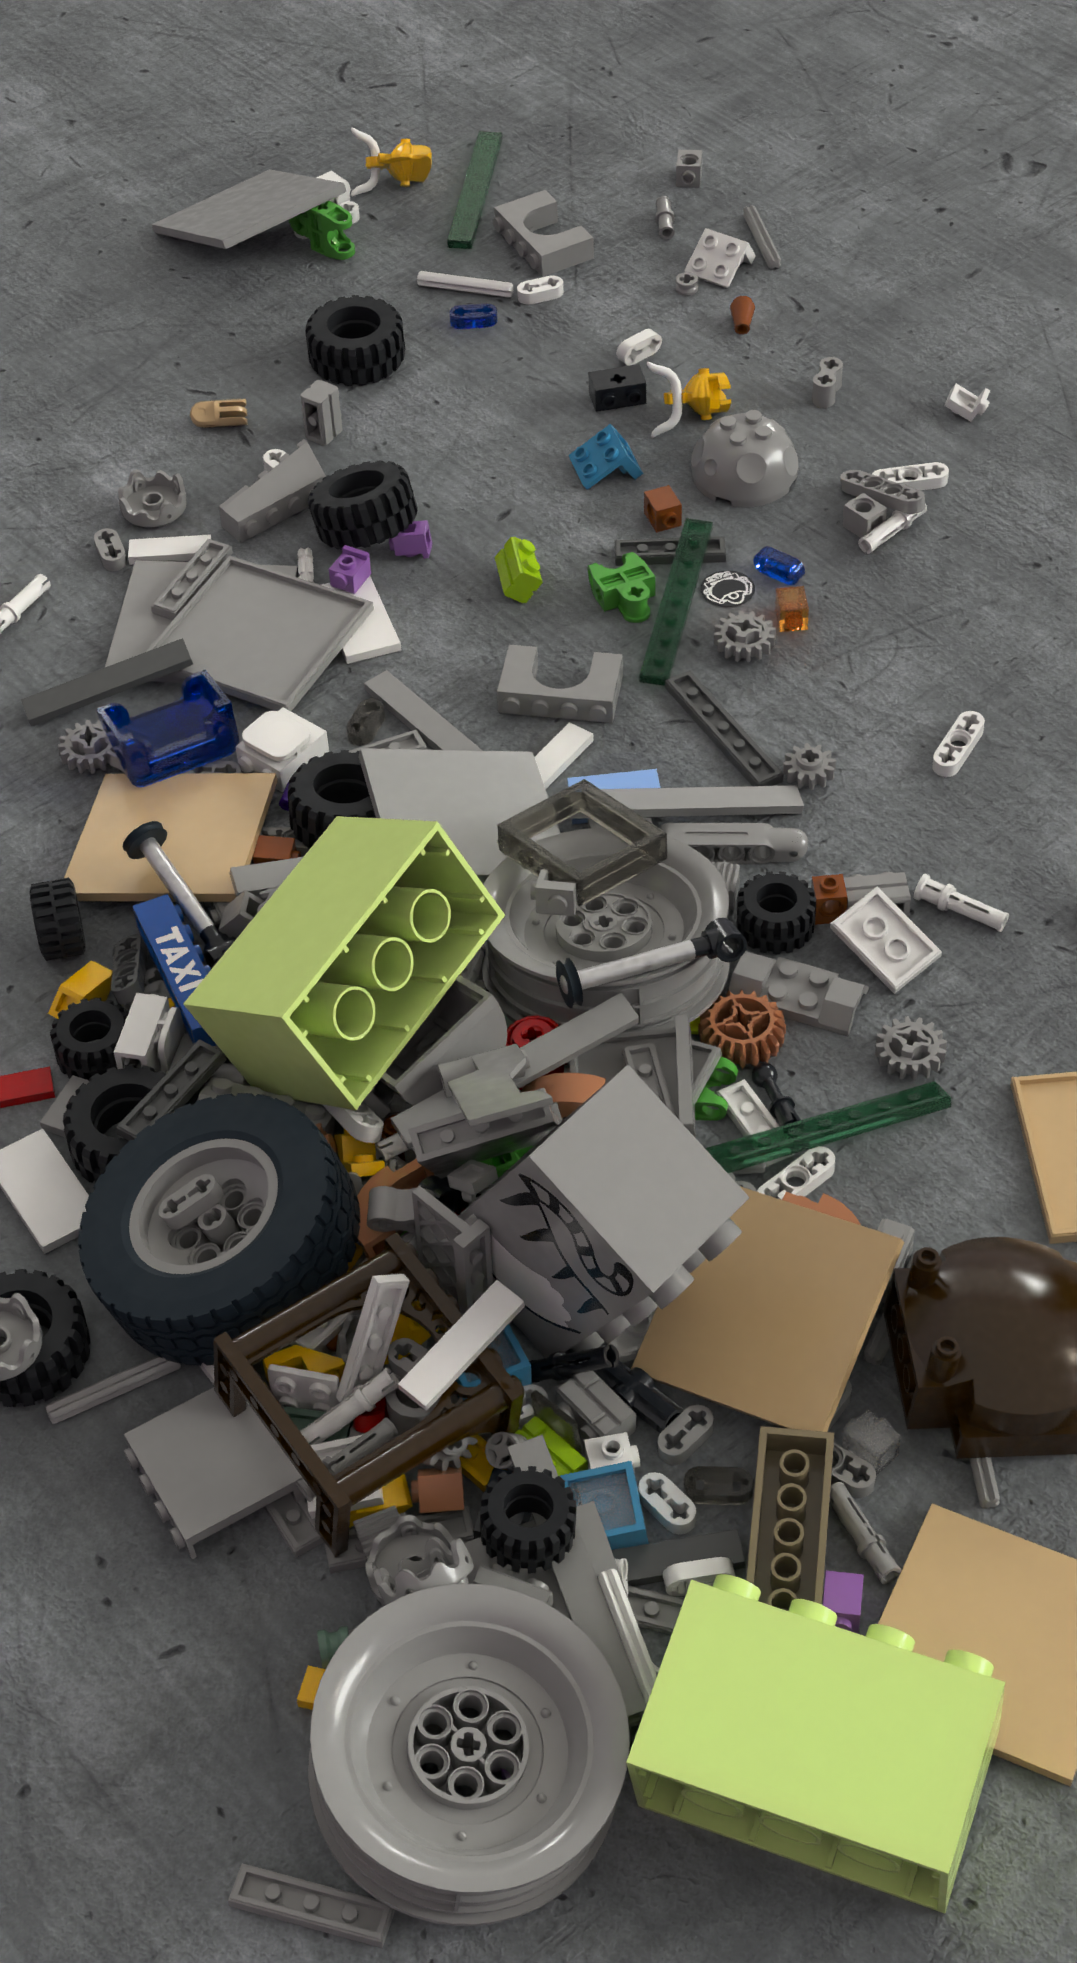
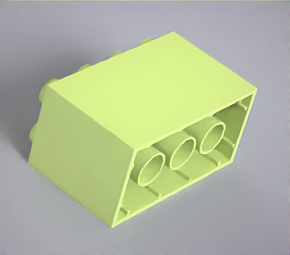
[183,816,505,1110]
[626,1574,1005,1913]

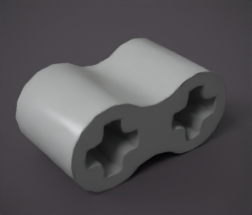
[812,357,843,408]
[367,1186,436,1233]

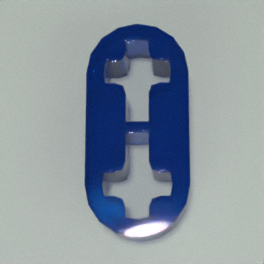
[449,303,498,329]
[753,546,805,585]

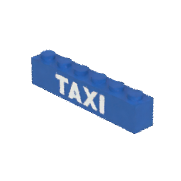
[132,894,217,1046]

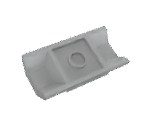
[729,951,869,1036]

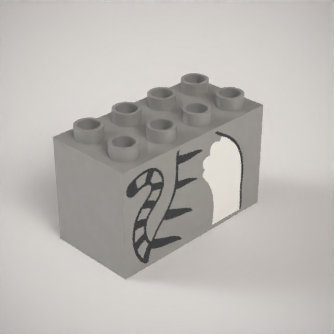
[457,1064,750,1358]

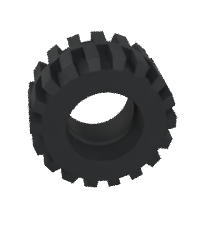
[737,871,816,954]
[29,877,86,961]
[50,998,128,1080]
[480,1466,577,1574]

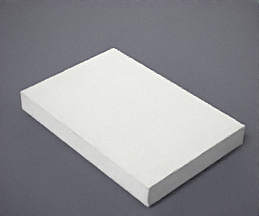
[830,886,942,994]

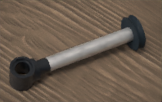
[122,821,236,969]
[556,918,747,1008]

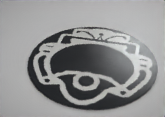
[701,571,755,607]

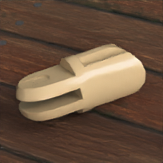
[190,399,248,428]

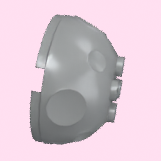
[691,410,799,507]

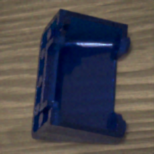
[96,669,239,787]

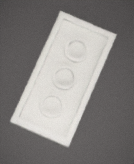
[322,576,401,664]
[0,1129,89,1254]

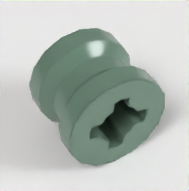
[317,1626,349,1669]

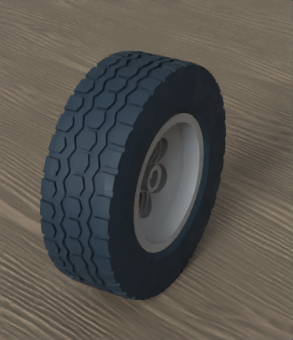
[78,1093,361,1366]

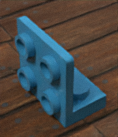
[569,424,644,490]

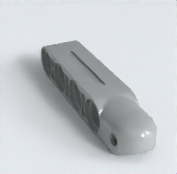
[657,823,808,864]

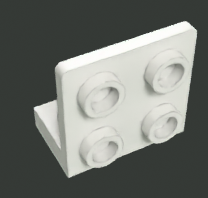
[685,228,756,288]
[267,1364,340,1412]

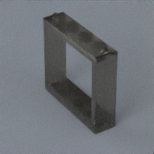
[497,779,667,907]

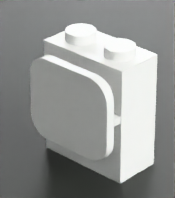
[236,707,329,792]
[114,993,185,1073]

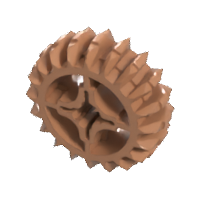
[698,989,786,1070]

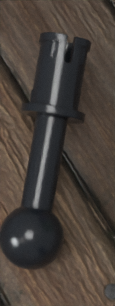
[752,1063,803,1134]

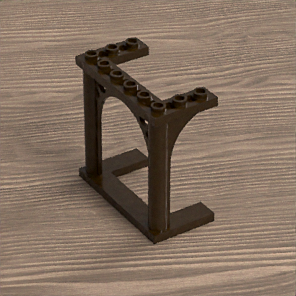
[213,1232,524,1557]

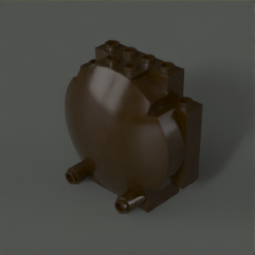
[883,1237,1077,1459]

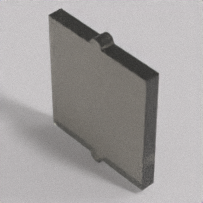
[531,1390,583,1456]

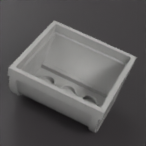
[380,975,507,1106]

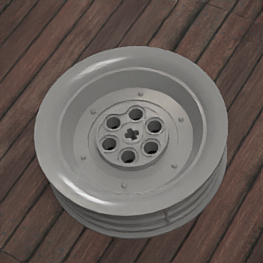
[482,827,729,1032]
[308,1583,630,1926]

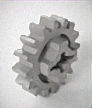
[714,611,776,662]
[58,720,123,774]
[875,1016,947,1081]

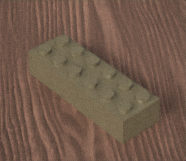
[746,1426,834,1611]

